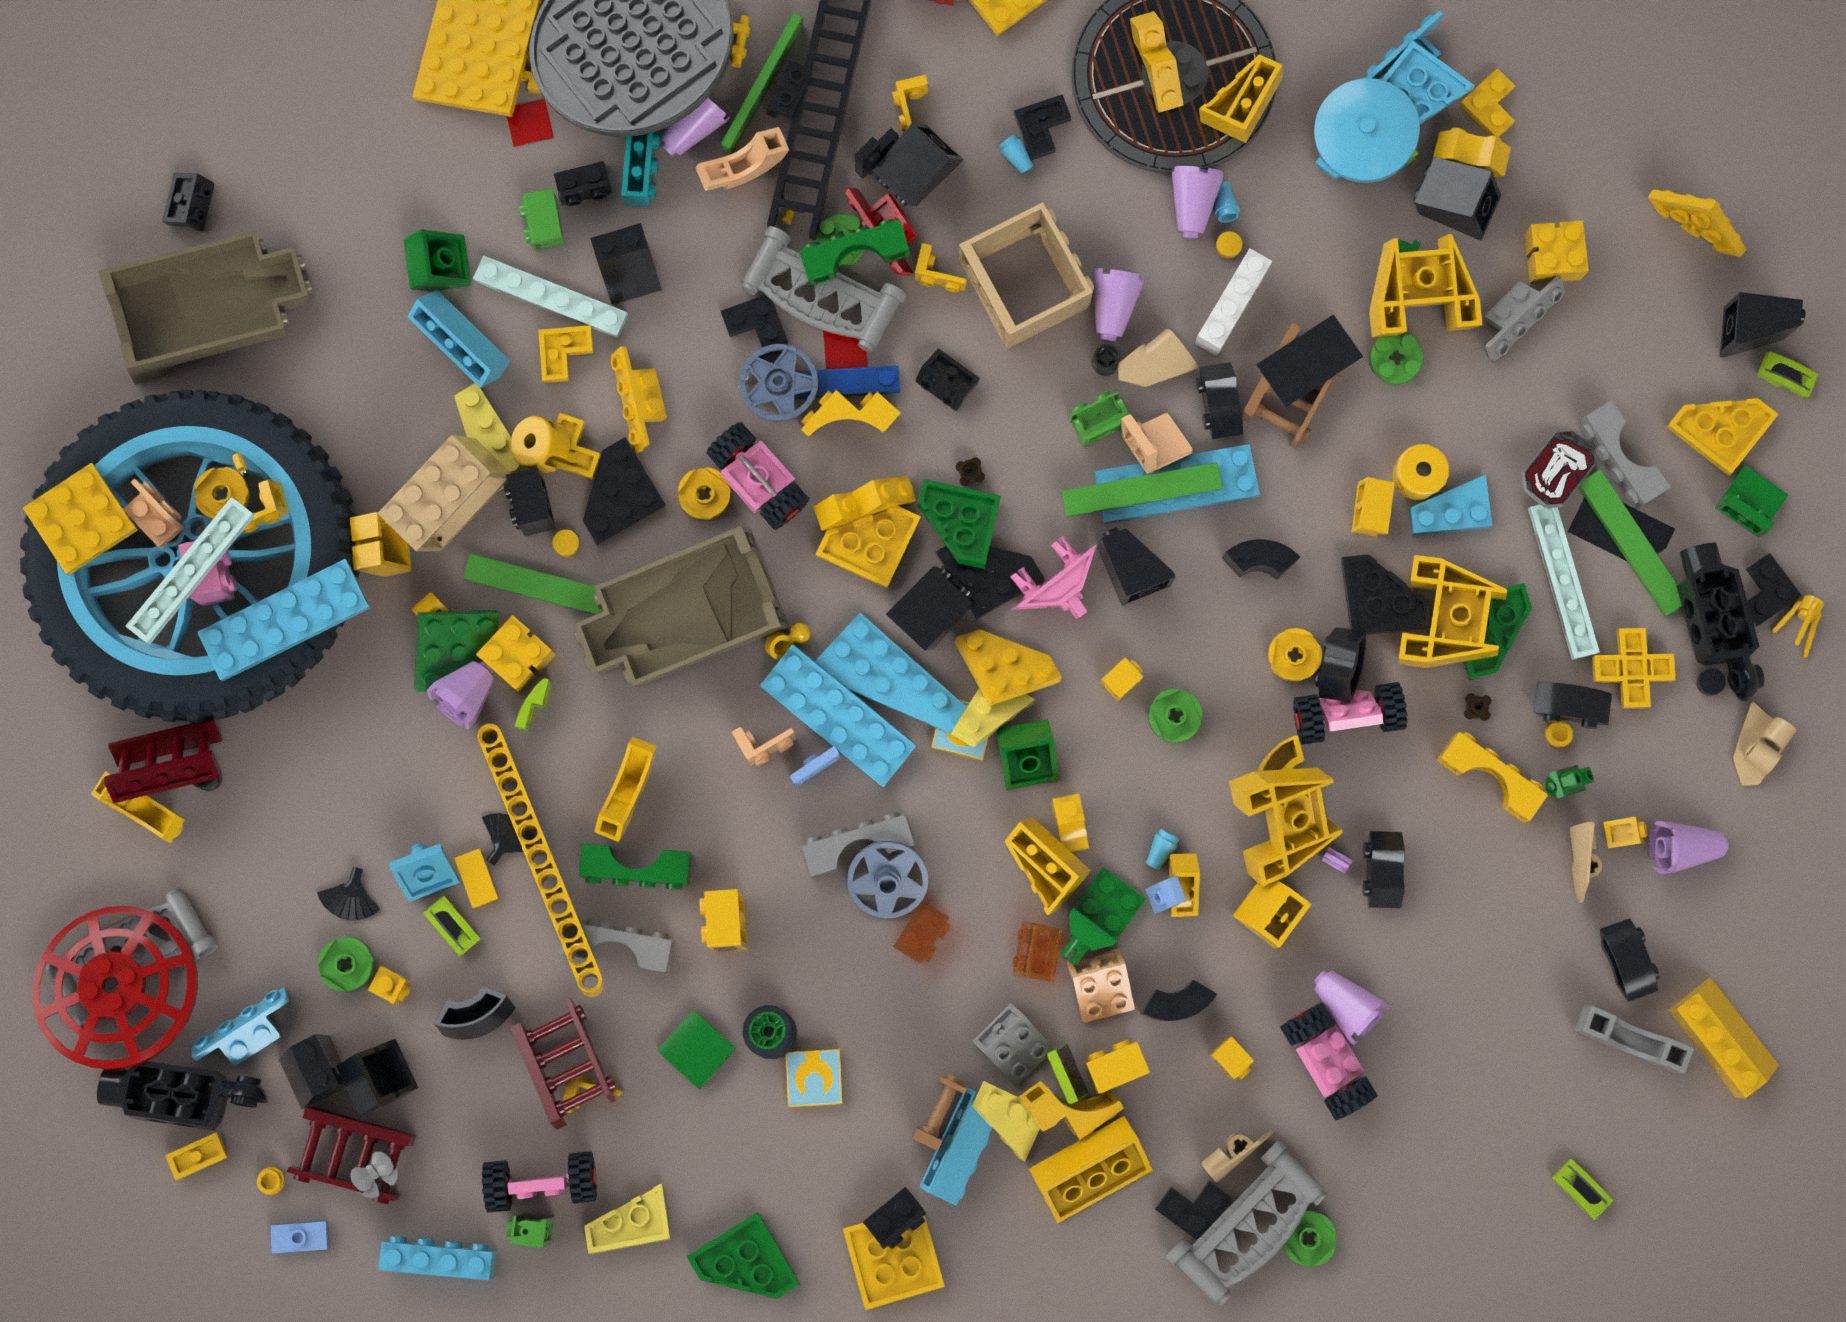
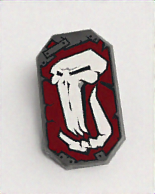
[1521,431,1596,508]

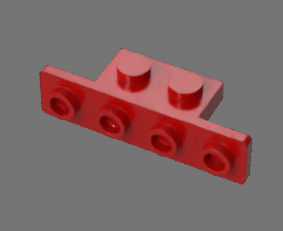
[845,187,919,276]

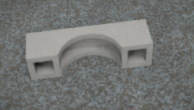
[1579,400,1671,509]
[801,812,915,878]
[559,918,674,973]
[1574,1006,1694,1074]

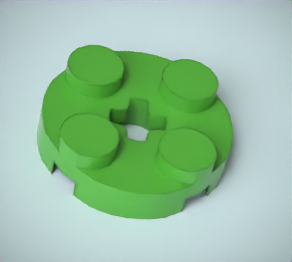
[816,214,865,267]
[1369,333,1423,385]
[1148,689,1203,743]
[318,937,375,992]
[1282,1210,1337,1266]

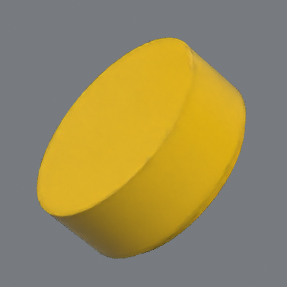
[1216,231,1243,259]
[552,529,580,557]
[1544,721,1573,748]

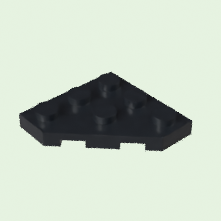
[583,437,666,545]
[936,546,1045,620]
[1341,554,1432,635]

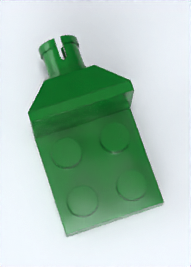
[1059,867,1146,967]

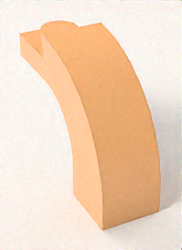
[695,127,789,191]

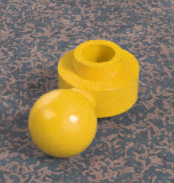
[765,623,811,660]

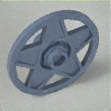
[739,344,818,422]
[847,841,928,918]

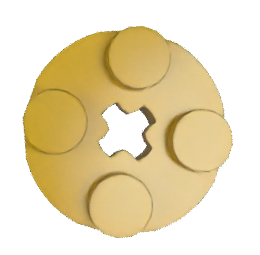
[194,467,251,520]
[678,467,731,522]
[1268,628,1322,682]

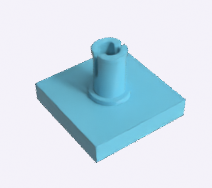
[389,843,460,902]

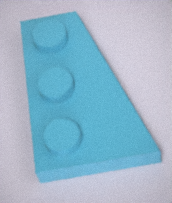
[1409,474,1493,535]

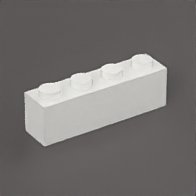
[1195,248,1272,357]

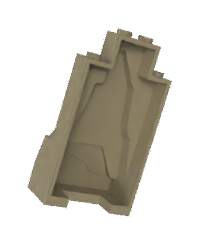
[98,231,313,384]
[574,526,790,686]

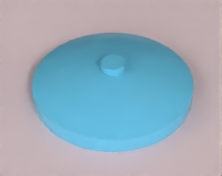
[1314,78,1420,183]

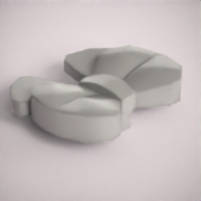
[350,1152,398,1199]

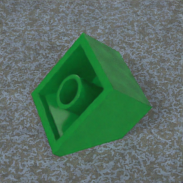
[403,229,471,292]
[996,719,1059,790]

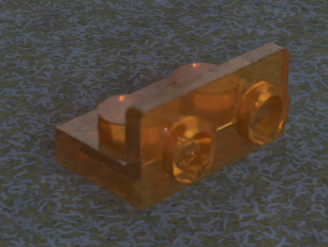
[893,901,951,964]
[1013,922,1063,983]

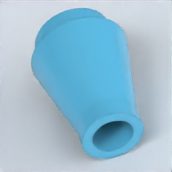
[999,134,1034,175]
[1215,181,1240,223]
[1146,829,1180,871]

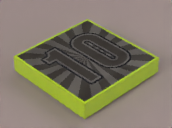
[1047,1044,1089,1104]

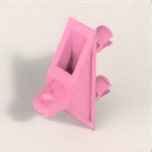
[1010,535,1097,619]

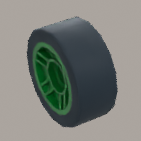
[742,1005,797,1059]

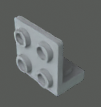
[972,1003,1054,1086]

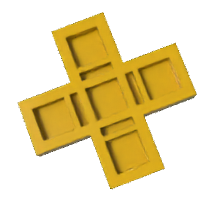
[1592,628,1676,709]

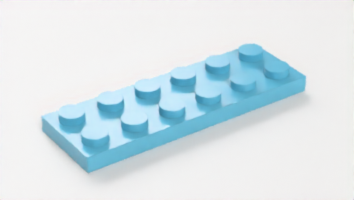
[1094,444,1260,524]
[197,559,370,681]
[760,644,918,787]

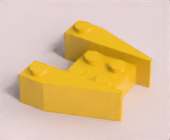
[1369,234,1482,338]
[1399,555,1507,668]
[1229,767,1343,887]

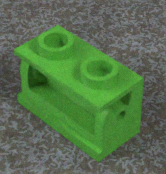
[519,188,565,251]
[1069,391,1129,447]
[506,1213,554,1248]

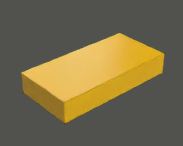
[454,848,499,909]

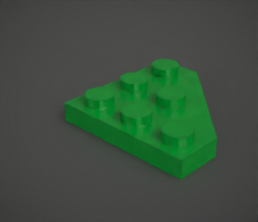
[918,479,1001,569]
[1464,583,1532,681]
[414,610,499,692]
[686,1212,800,1299]

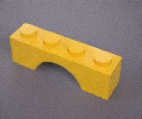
[1436,732,1548,823]

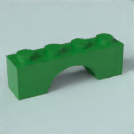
[799,219,911,286]
[579,844,692,890]

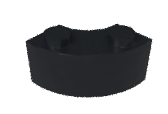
[1196,362,1243,439]
[1222,539,1300,580]
[1315,627,1366,702]
[1533,682,1612,729]
[1362,831,1405,908]
[1600,918,1660,1002]
[1140,980,1217,1021]
[434,986,515,1040]

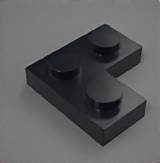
[1014,94,1071,161]
[854,128,899,179]
[721,295,788,348]
[1746,553,1802,627]
[1155,1181,1232,1240]

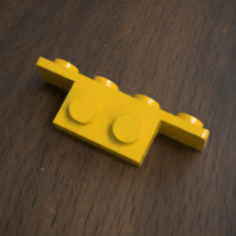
[611,346,667,453]

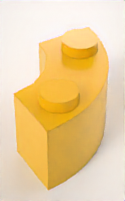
[1432,128,1511,177]
[1257,735,1305,771]

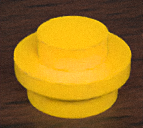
[257,1167,285,1195]

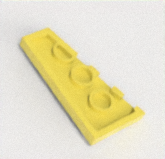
[454,383,529,491]

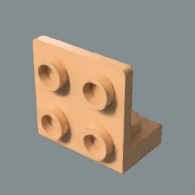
[1121,413,1193,474]
[124,479,185,549]
[732,726,796,767]
[1067,948,1135,1023]

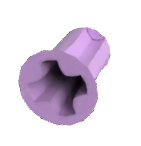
[1321,847,1353,874]

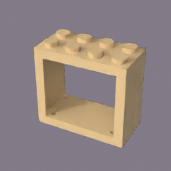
[958,202,1094,349]
[377,435,511,552]

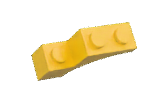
[1130,11,1183,112]
[801,390,901,437]
[813,476,917,531]
[594,736,657,842]
[91,771,185,843]
[1018,1081,1124,1140]

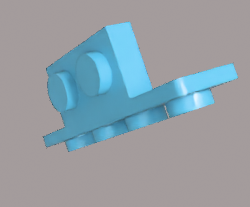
[1365,10,1444,79]
[191,987,289,1067]

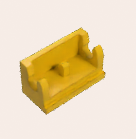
[1351,477,1395,537]

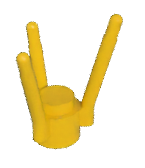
[1772,595,1824,658]

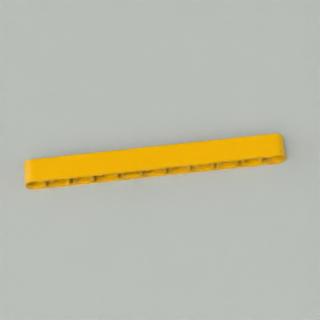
[477,724,605,997]

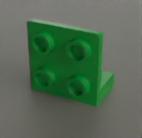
[1715,466,1788,538]

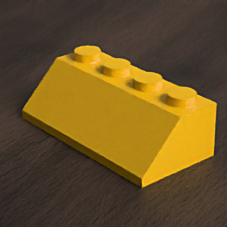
[1668,977,1779,1098]
[1028,1116,1153,1224]

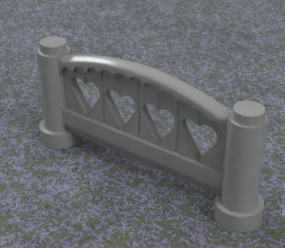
[741,226,907,352]
[47,888,219,1027]
[1165,1139,1328,1306]

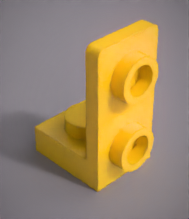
[892,74,928,131]
[915,243,967,293]
[242,480,290,533]
[563,1076,624,1114]

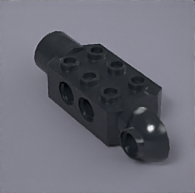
[1676,542,1765,701]
[97,1061,268,1131]

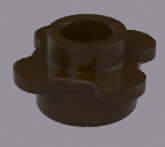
[956,457,985,486]
[1464,693,1492,721]

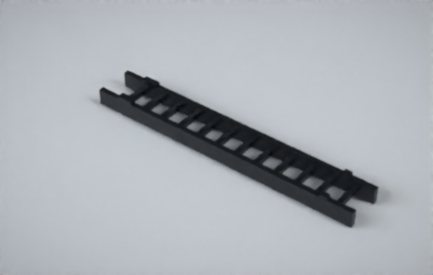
[767,0,872,241]

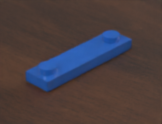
[795,366,900,399]

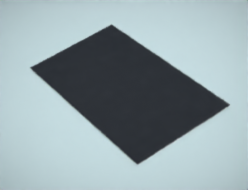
[1256,314,1363,407]
[1568,497,1675,561]

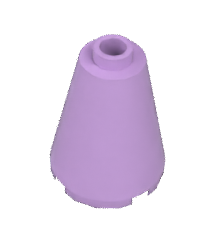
[661,97,730,156]
[1172,166,1224,239]
[1093,268,1145,342]
[1648,820,1729,874]
[1314,970,1390,1045]

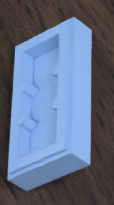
[790,746,840,787]
[1145,876,1186,914]
[271,1221,329,1253]

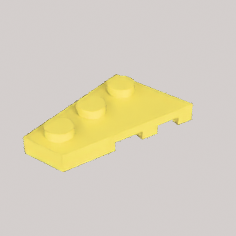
[951,688,1035,747]
[972,1081,1040,1162]
[584,1183,671,1254]

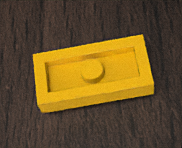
[165,1132,229,1181]

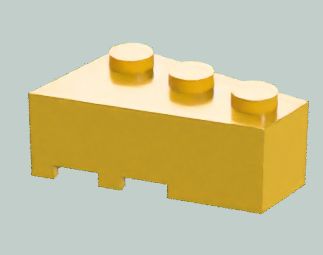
[1199,54,1283,143]
[1004,816,1091,915]

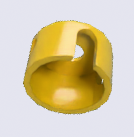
[510,416,570,473]
[1392,444,1449,501]

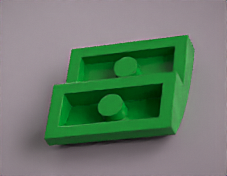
[657,1010,737,1090]

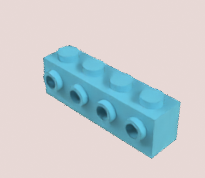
[407,290,510,388]
[919,1087,992,1205]
[378,1236,497,1280]

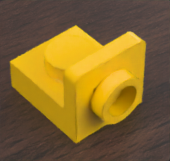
[1603,817,1648,848]
[368,966,411,1005]

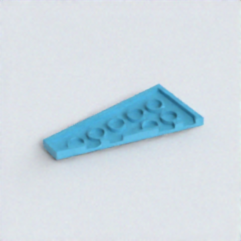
[1315,40,1475,180]
[815,613,967,734]

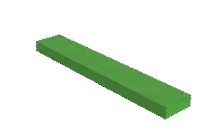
[721,12,803,155]
[1061,462,1223,518]
[1578,469,1682,617]
[463,553,603,615]

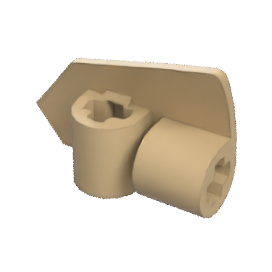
[1118,328,1198,388]
[1732,702,1796,786]
[1569,821,1602,903]
[1200,1129,1274,1183]

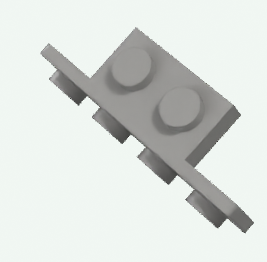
[1484,276,1565,362]

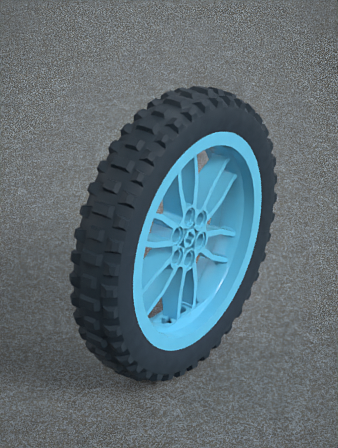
[20,390,360,723]

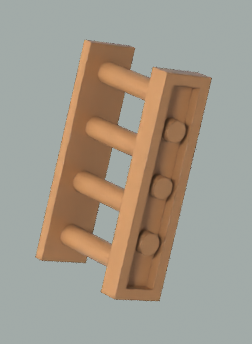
[1243,323,1344,448]
[912,1074,967,1151]

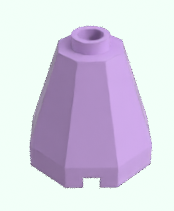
[427,661,494,730]

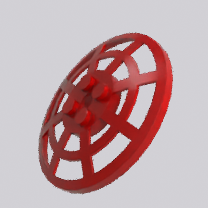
[33,906,198,1070]

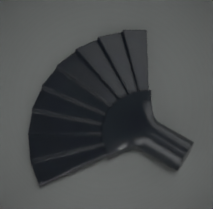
[482,813,534,866]
[317,867,380,920]

